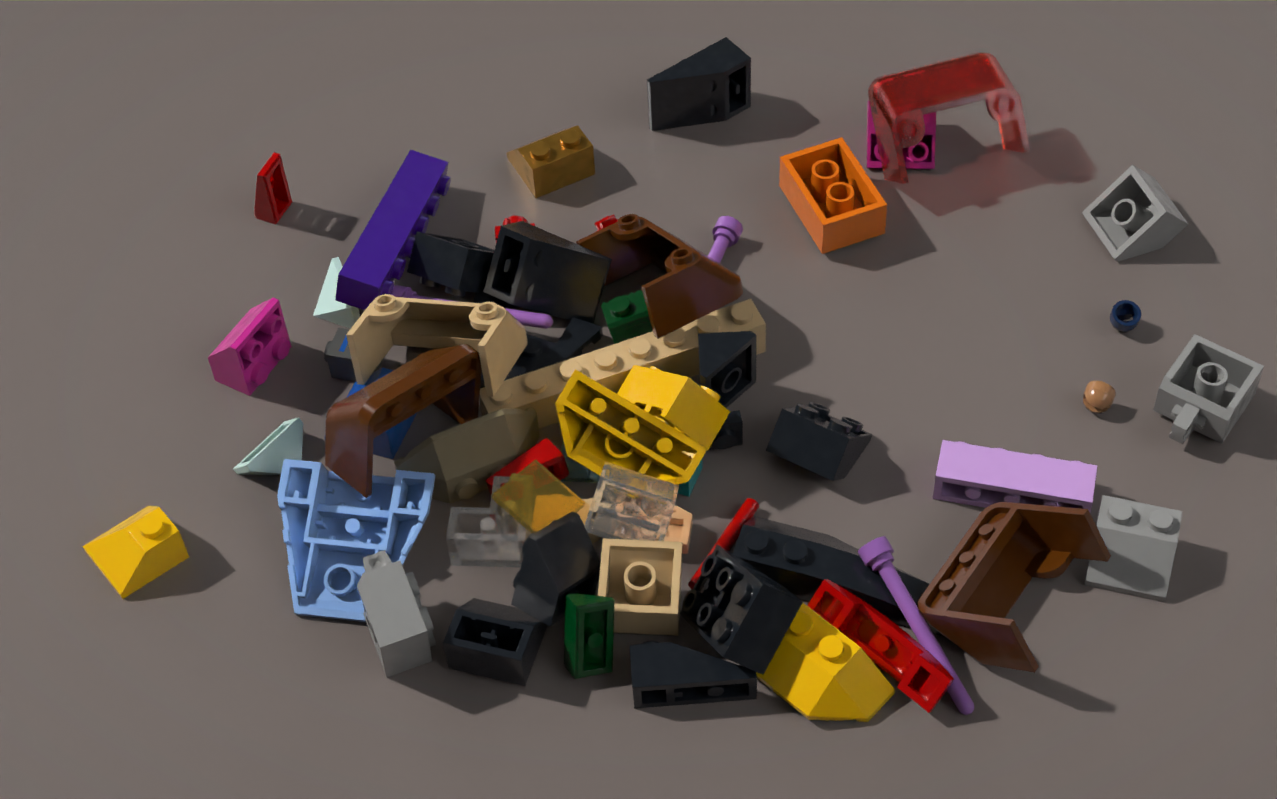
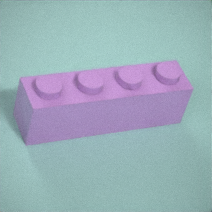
[933,440,1097,512]

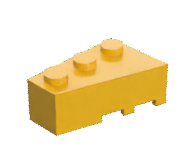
[617,365,730,451]

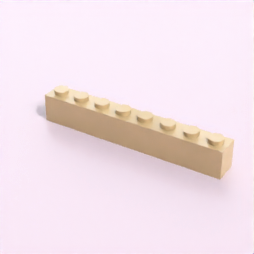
[479,299,766,429]

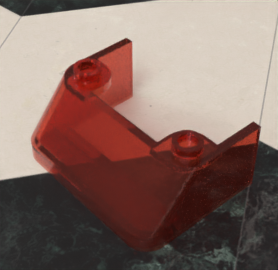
[868,52,1030,184]

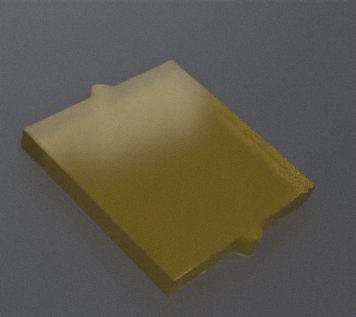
[491,460,585,533]

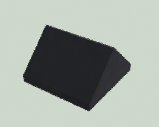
[698,331,757,408]

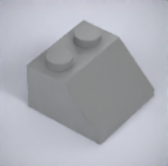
[1082,165,1188,262]
[1085,495,1183,602]

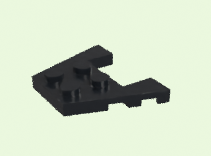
[473,290,603,388]

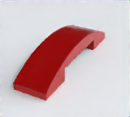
[807,579,954,713]

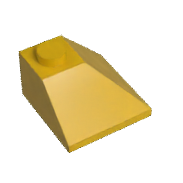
[82,505,189,599]

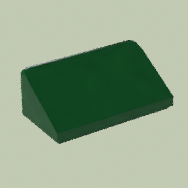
[564,594,615,679]

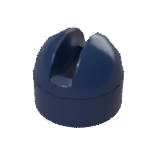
[1110,300,1141,332]

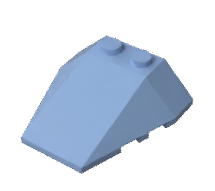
[277,459,436,622]

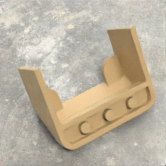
[346,294,528,397]

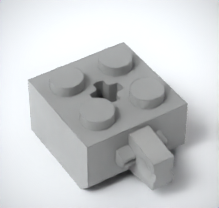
[1153,334,1264,444]
[357,550,436,678]

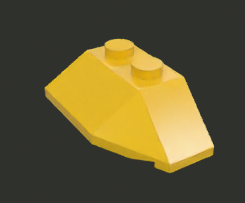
[555,369,708,496]
[756,603,895,722]

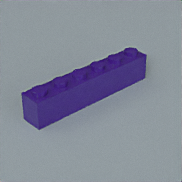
[335,149,451,310]

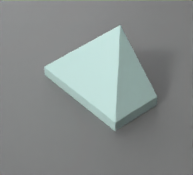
[313,257,360,329]
[233,417,303,475]

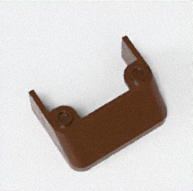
[576,214,743,339]
[325,344,482,498]
[918,502,1111,673]

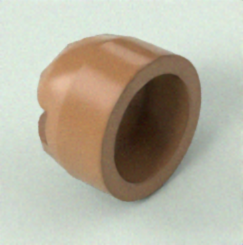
[1083,381,1116,414]

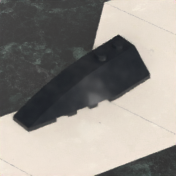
[733,516,945,637]

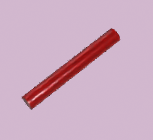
[688,498,759,589]

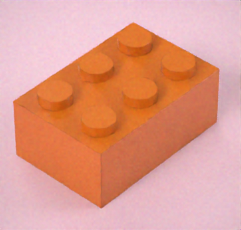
[779,137,887,254]

